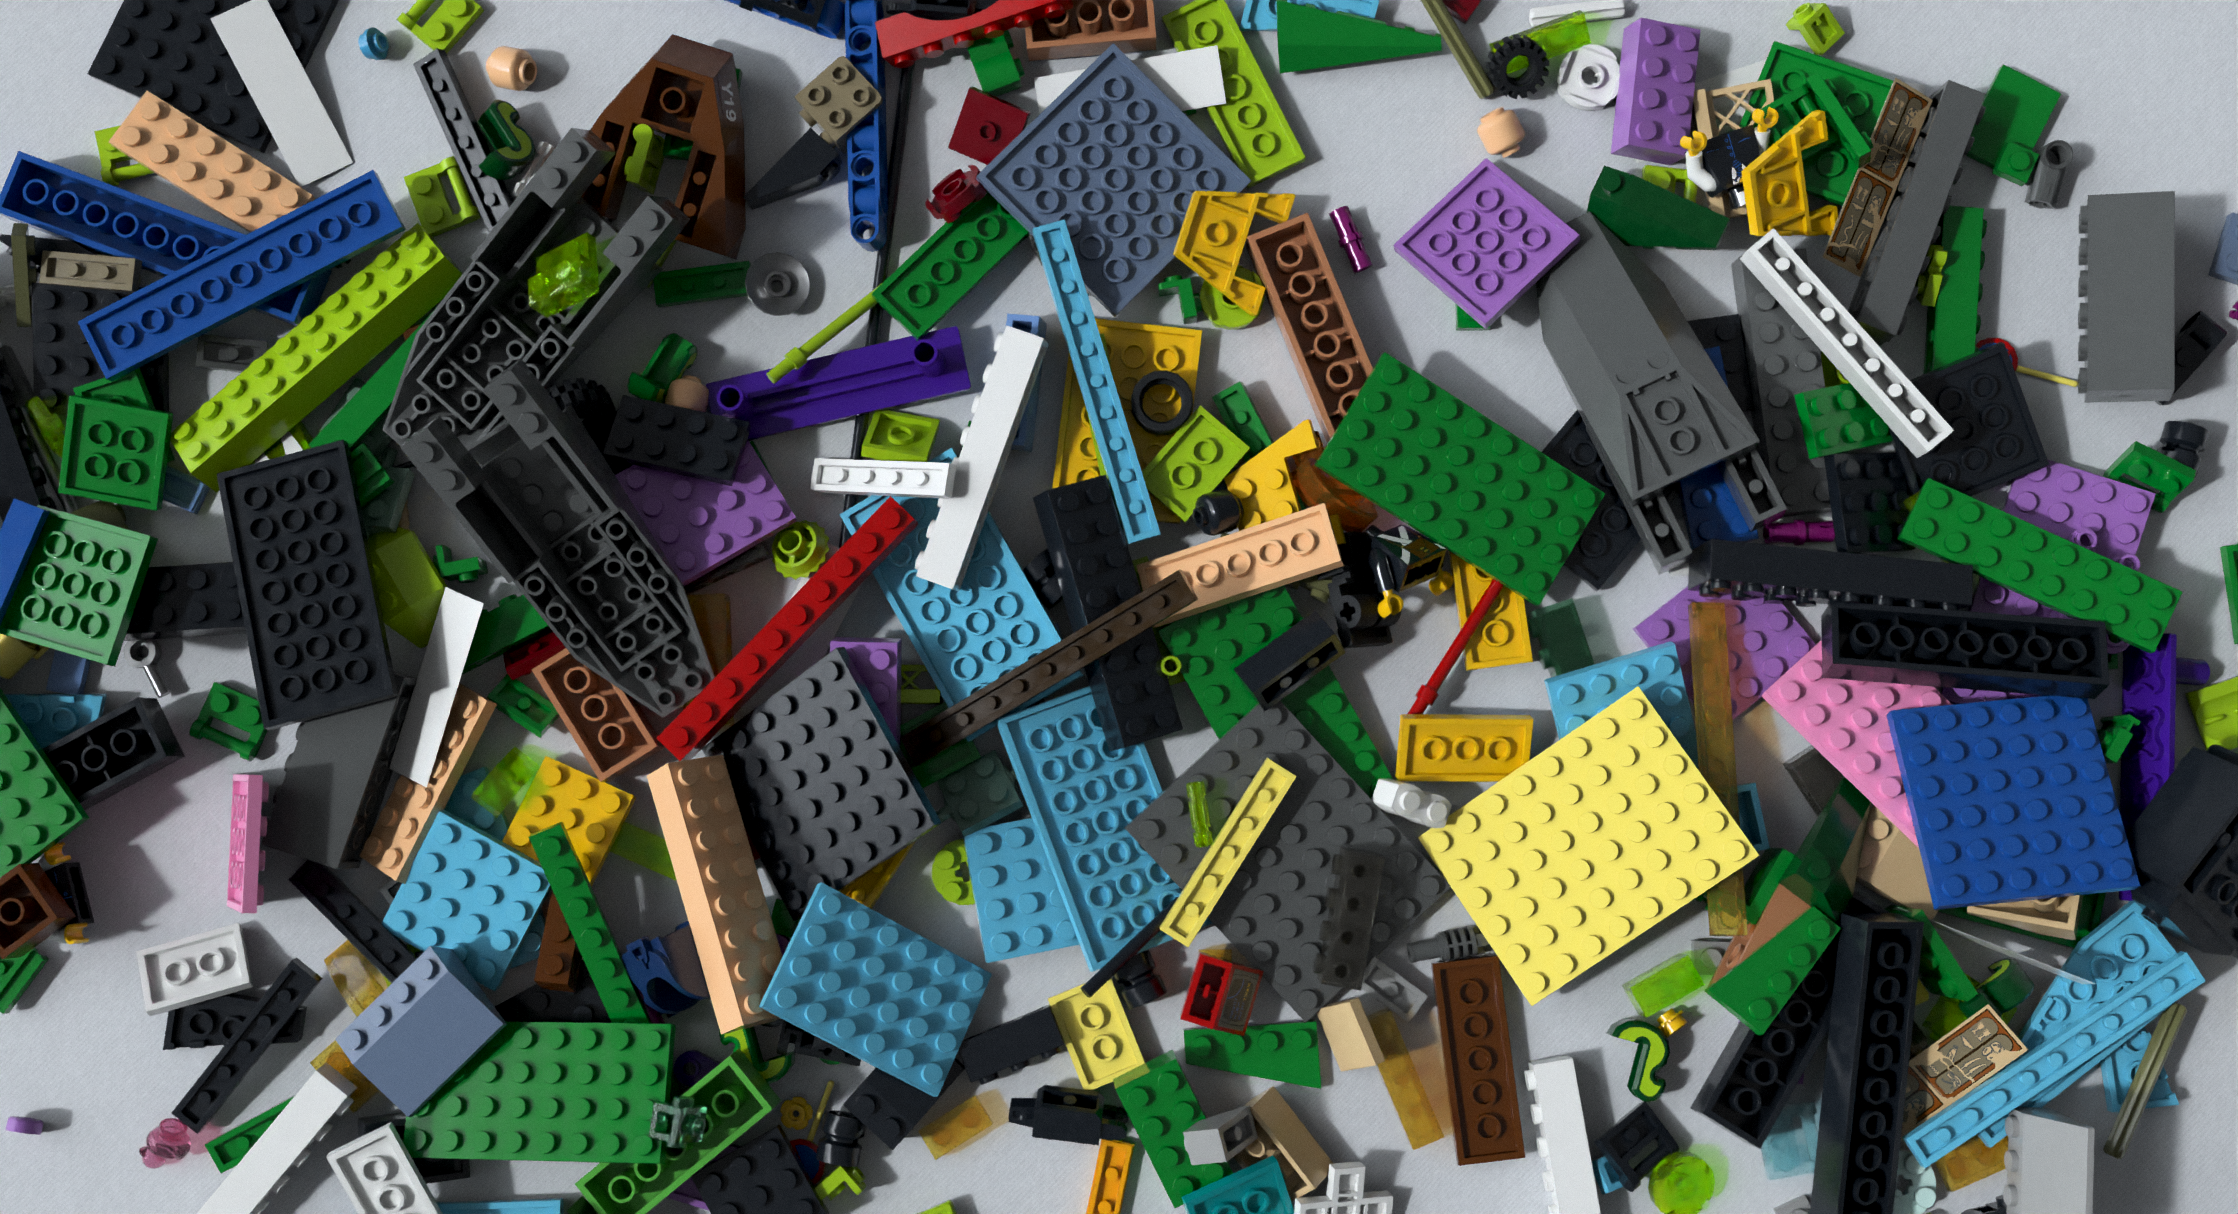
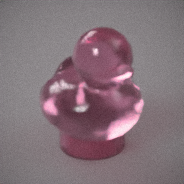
[139,1118,191,1169]

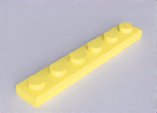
[1159,758,1297,947]

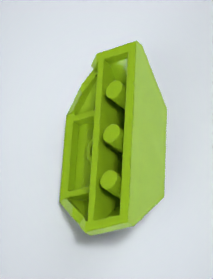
[368,526,447,648]

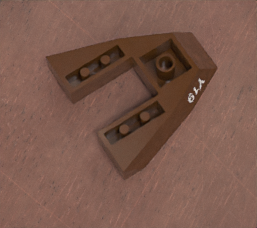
[581,34,746,259]

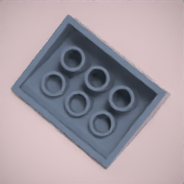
[335,946,507,1117]

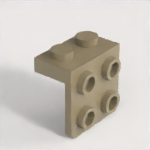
[794,56,883,155]

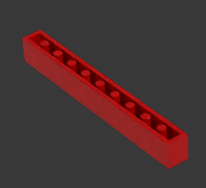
[656,496,918,761]

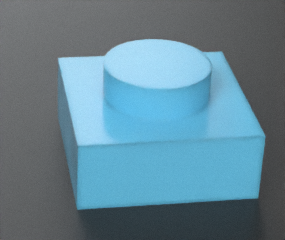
[1592,1156,1623,1195]

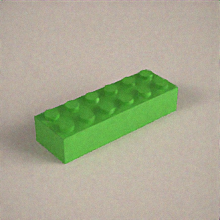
[575,1048,782,1214]

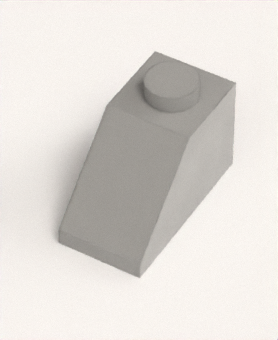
[1183,1106,1258,1165]

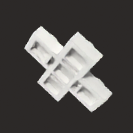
[1294,1161,1393,1214]

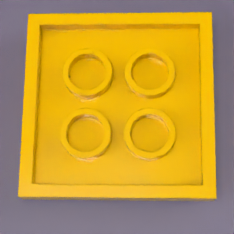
[502,756,636,887]

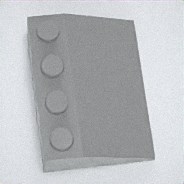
[2003,1107,2095,1214]

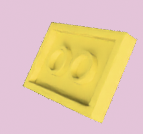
[1048,978,1145,1090]

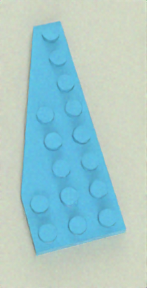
[1977,901,2179,1148]

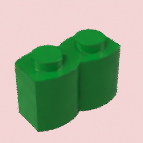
[966,30,1025,97]

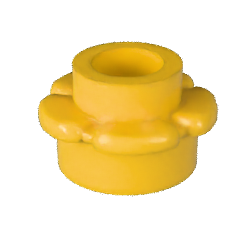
[1657,1008,1688,1038]
[780,1097,813,1130]

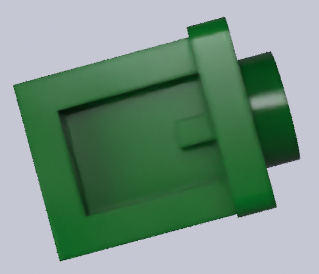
[1158,275,1202,325]
[433,544,488,583]

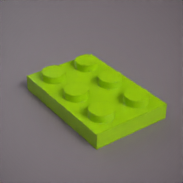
[1142,405,1250,523]

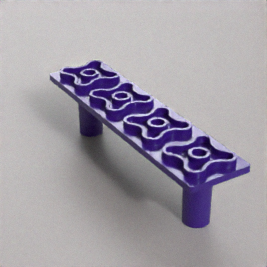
[706,326,971,441]
[2119,633,2210,901]

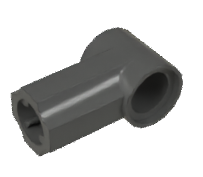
[2025,140,2073,209]

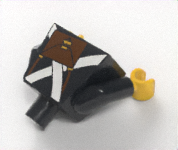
[1363,525,1454,618]

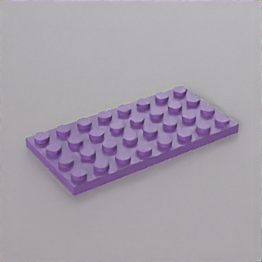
[1940,460,2156,704]

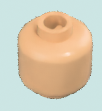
[486,46,537,91]
[1477,107,1525,158]
[664,375,709,412]

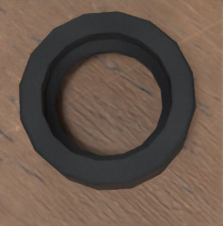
[1131,370,1193,435]

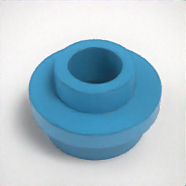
[358,27,389,60]

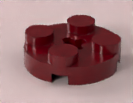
[925,165,987,223]

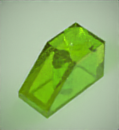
[471,747,540,818]

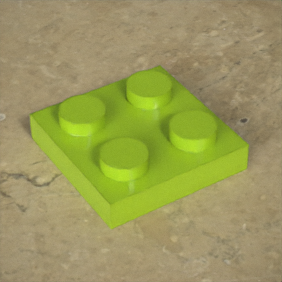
[861,409,940,462]

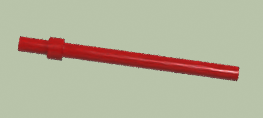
[1407,579,1504,714]

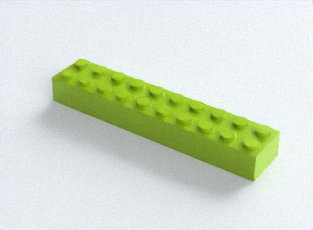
[170,223,463,493]

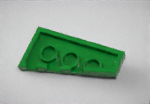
[1704,906,1841,1036]
[1183,1020,1321,1089]

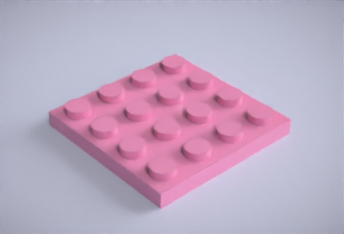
[227,774,269,913]

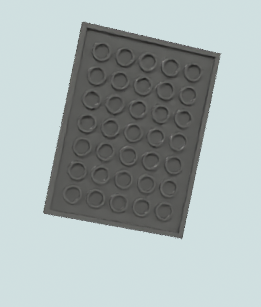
[1125,701,1451,1023]

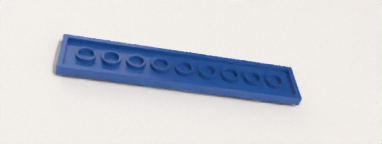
[78,170,406,381]

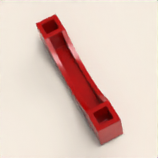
[875,0,1074,68]

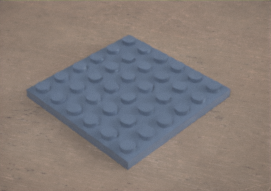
[976,43,1251,317]

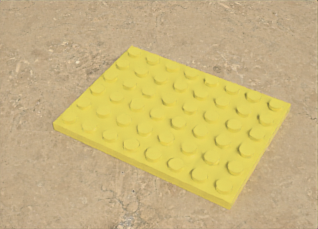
[1417,686,1760,1006]

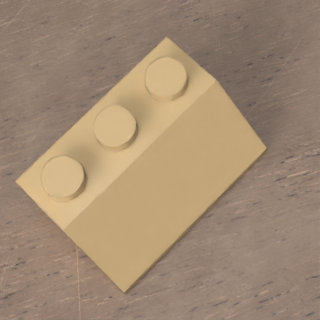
[1234,1086,1333,1202]

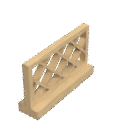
[1692,79,1774,218]

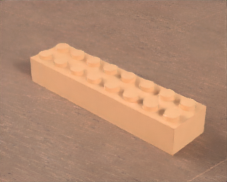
[647,755,782,1035]

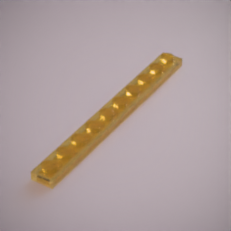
[1688,602,1748,936]

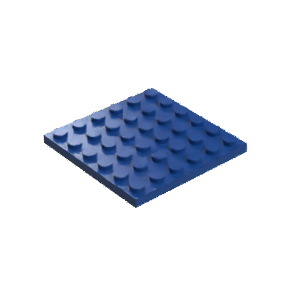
[1886,695,2140,910]

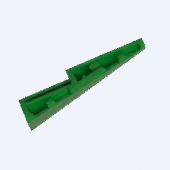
[1277,0,1442,74]

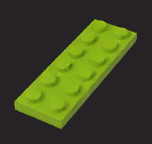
[1161,0,1306,189]

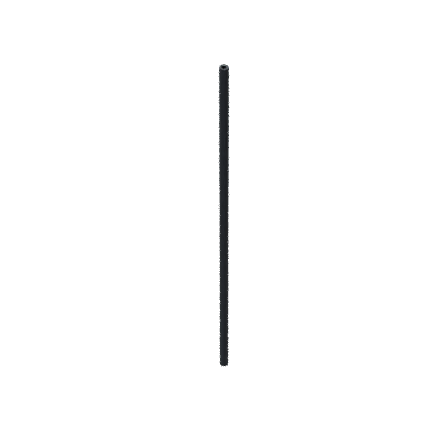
[839,61,916,548]

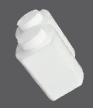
[1371,778,1452,828]

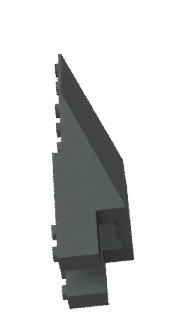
[383,128,690,451]
[1536,212,1787,575]
[400,359,715,718]

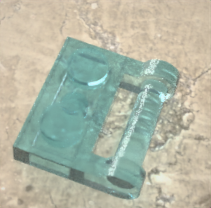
[1761,1102,1818,1180]

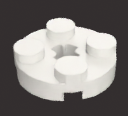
[1557,44,1620,111]

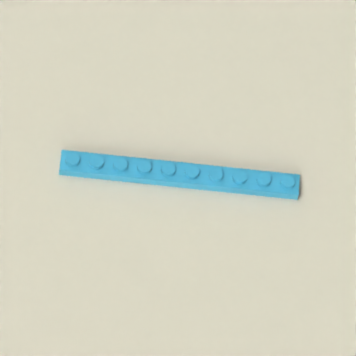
[1032,219,1161,545]
[1902,951,2206,1168]

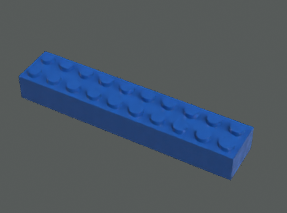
[0,151,332,326]

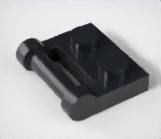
[1594,1101,1680,1192]

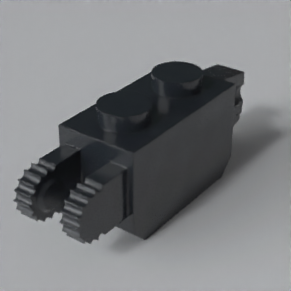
[886,0,998,21]
[1008,1085,1129,1145]

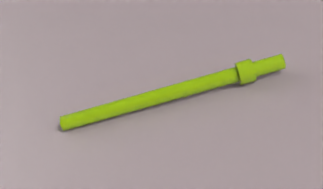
[766,283,882,384]

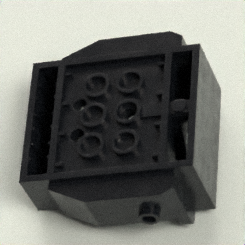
[2126,744,2238,959]

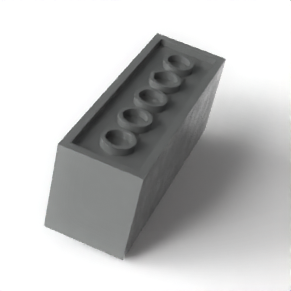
[2078,191,2175,403]
[261,671,417,869]

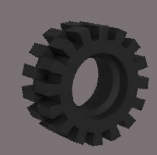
[1486,34,1550,99]

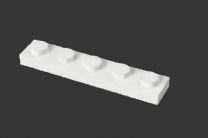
[810,458,957,499]

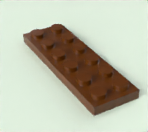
[1431,955,1525,1166]

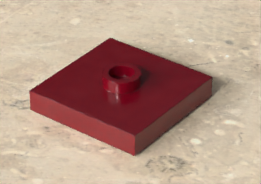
[948,86,1031,165]

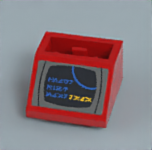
[1180,951,1264,1036]

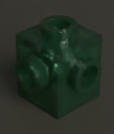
[648,1096,707,1148]

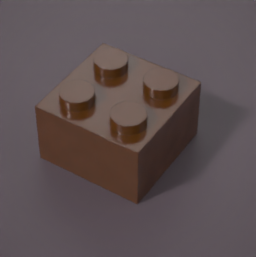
[0,863,76,959]

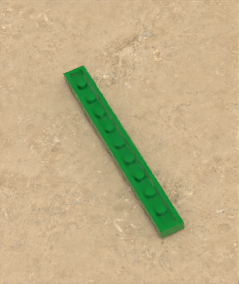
[529,822,683,1105]

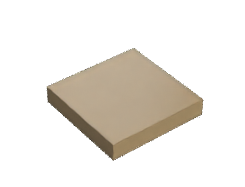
[1317,998,1385,1072]

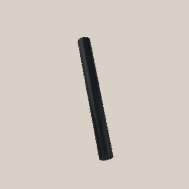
[1081,897,1178,998]

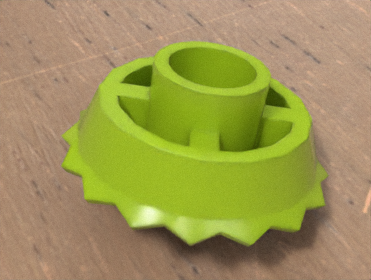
[772,520,830,580]

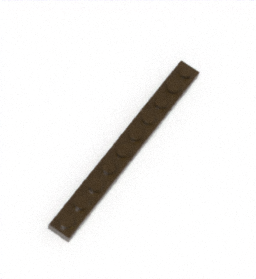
[900,570,1198,767]

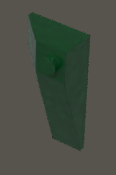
[1587,165,1730,250]
[1778,778,1871,923]

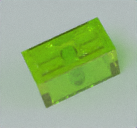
[1622,953,1705,1018]

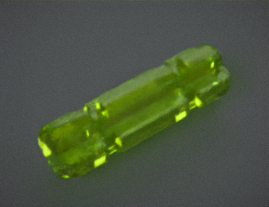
[1186,781,1213,848]

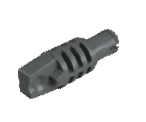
[1406,925,1490,963]

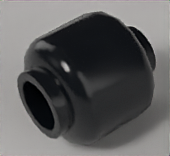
[1192,490,1244,536]

